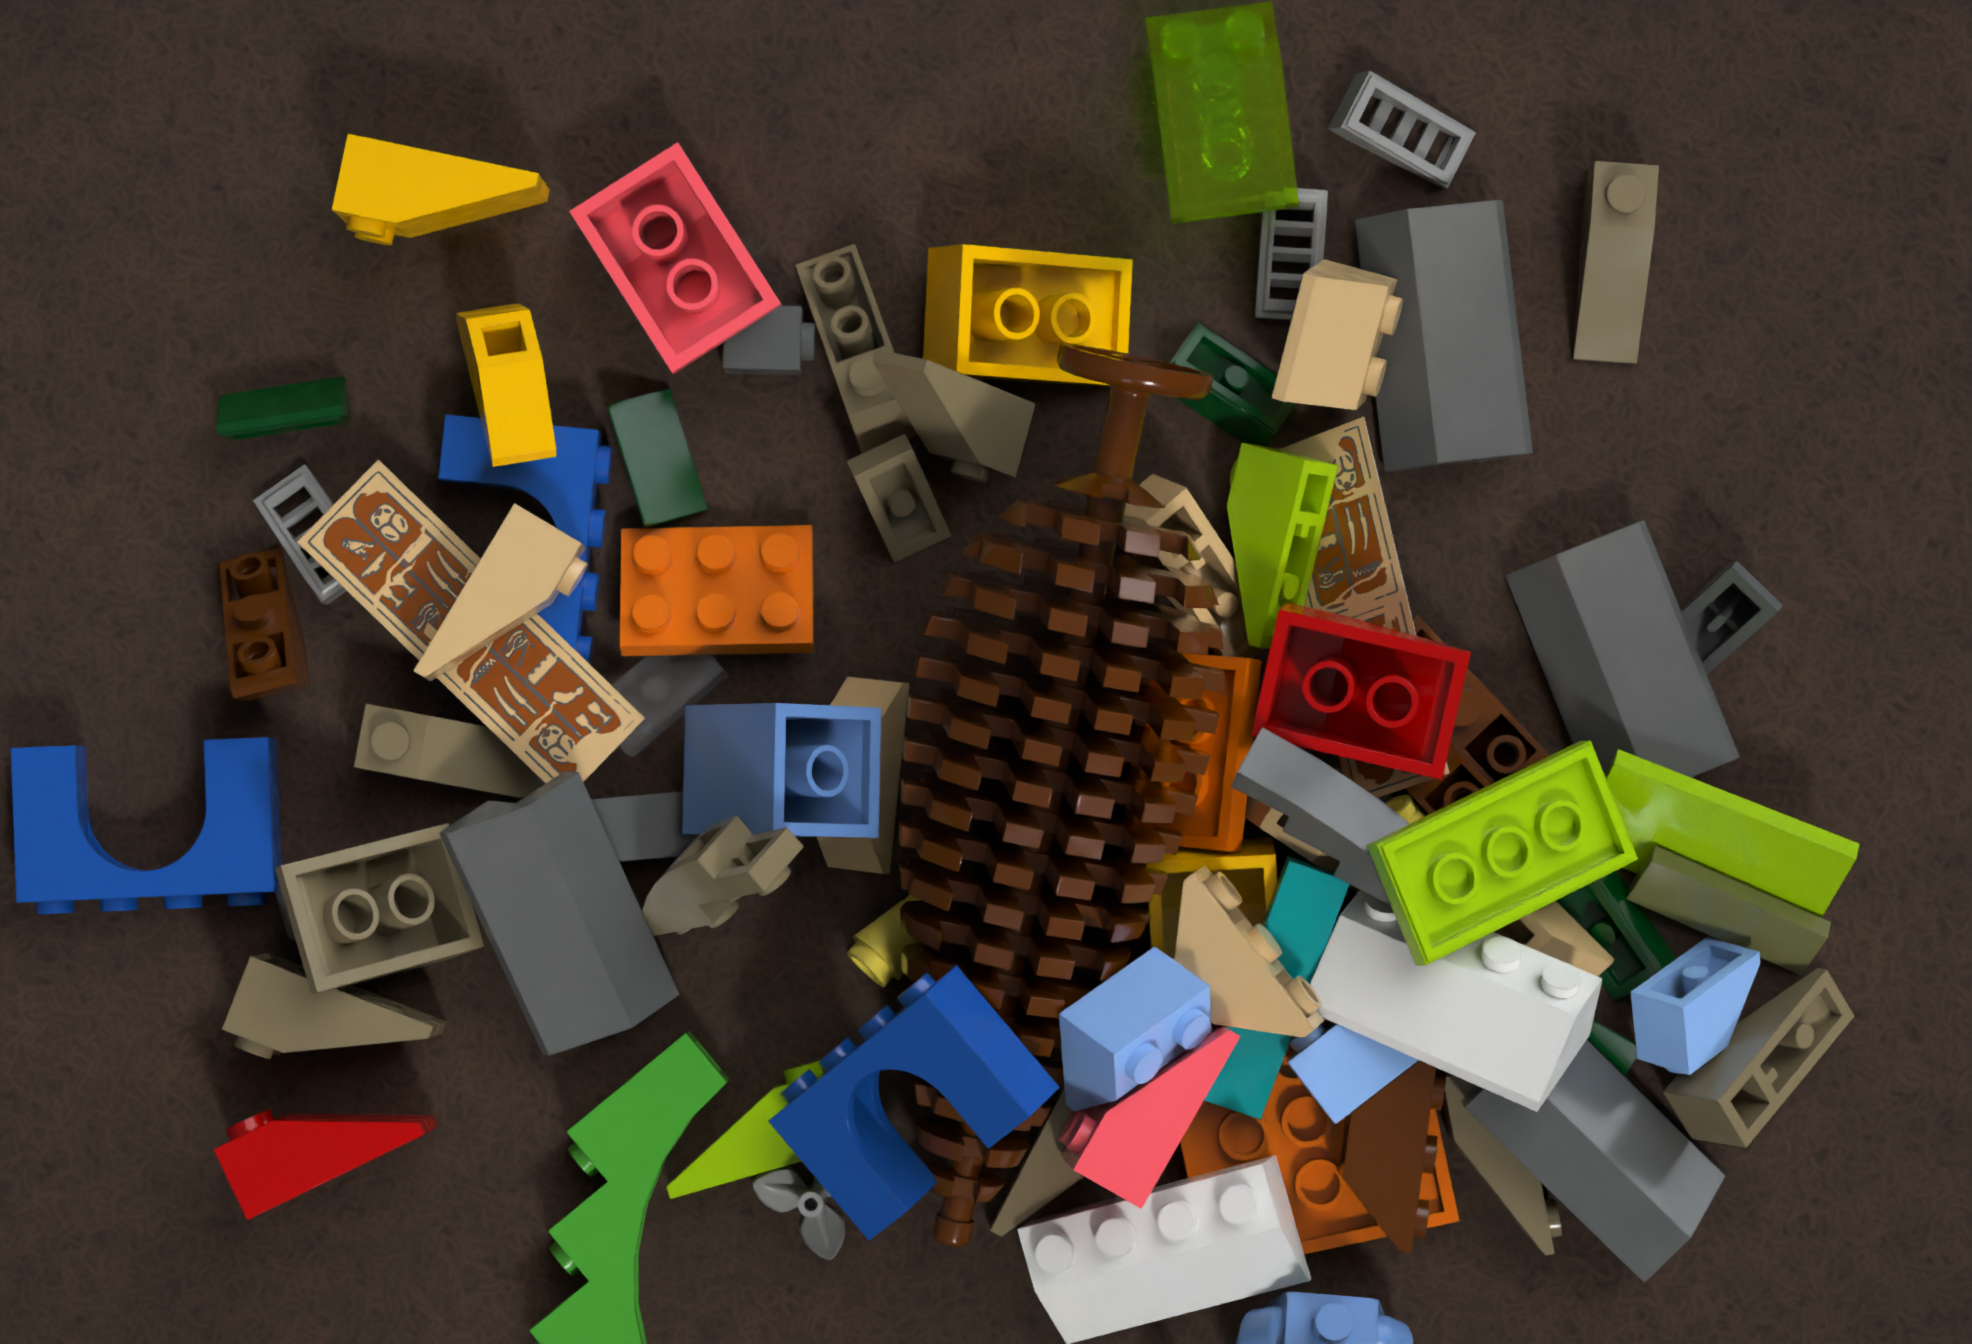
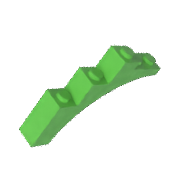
[530,1030,730,1344]

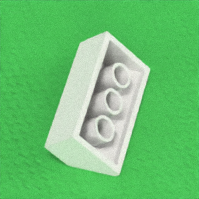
[1310,889,1602,1112]
[1017,1155,1311,1344]

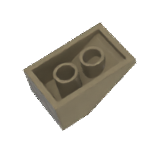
[275,823,484,994]
[222,953,447,1059]

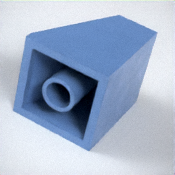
[682,703,881,838]

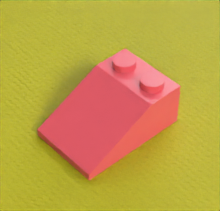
[569,142,782,374]
[1058,1022,1241,1209]

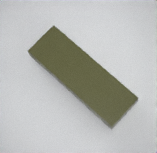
[1627,845,1831,975]

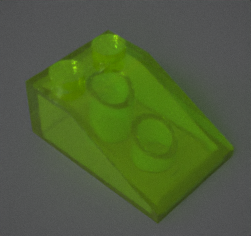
[1145,1,1299,224]

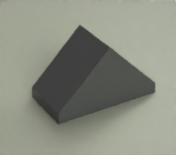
[1681,561,1783,675]

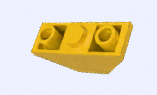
[456,303,556,467]

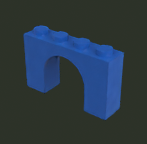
[439,414,613,665]
[11,737,281,914]
[768,965,1060,1241]

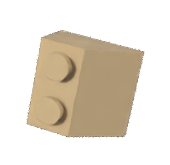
[1272,259,1403,410]

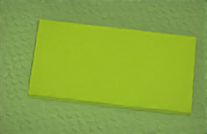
[1367,740,1638,966]
[1604,749,1859,918]

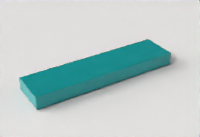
[1204,856,1349,1120]

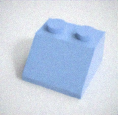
[1059,946,1212,1112]

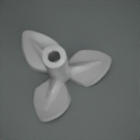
[752,1167,845,1260]

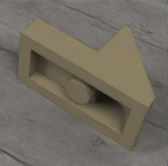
[847,434,951,563]

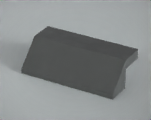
[1355,200,1533,472]
[1505,520,1740,777]
[439,771,680,1056]
[1461,1040,1725,1283]

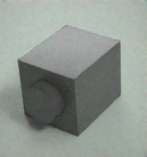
[723,306,816,376]

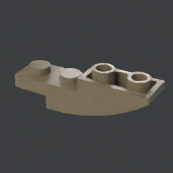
[642,815,804,936]

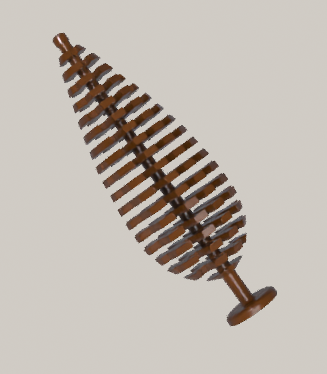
[899,343,1225,1247]

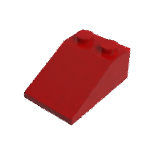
[1251,603,1471,780]
[213,1109,438,1220]

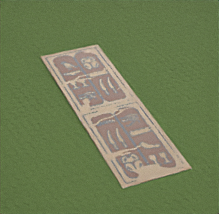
[1280,417,1449,798]
[297,460,645,783]

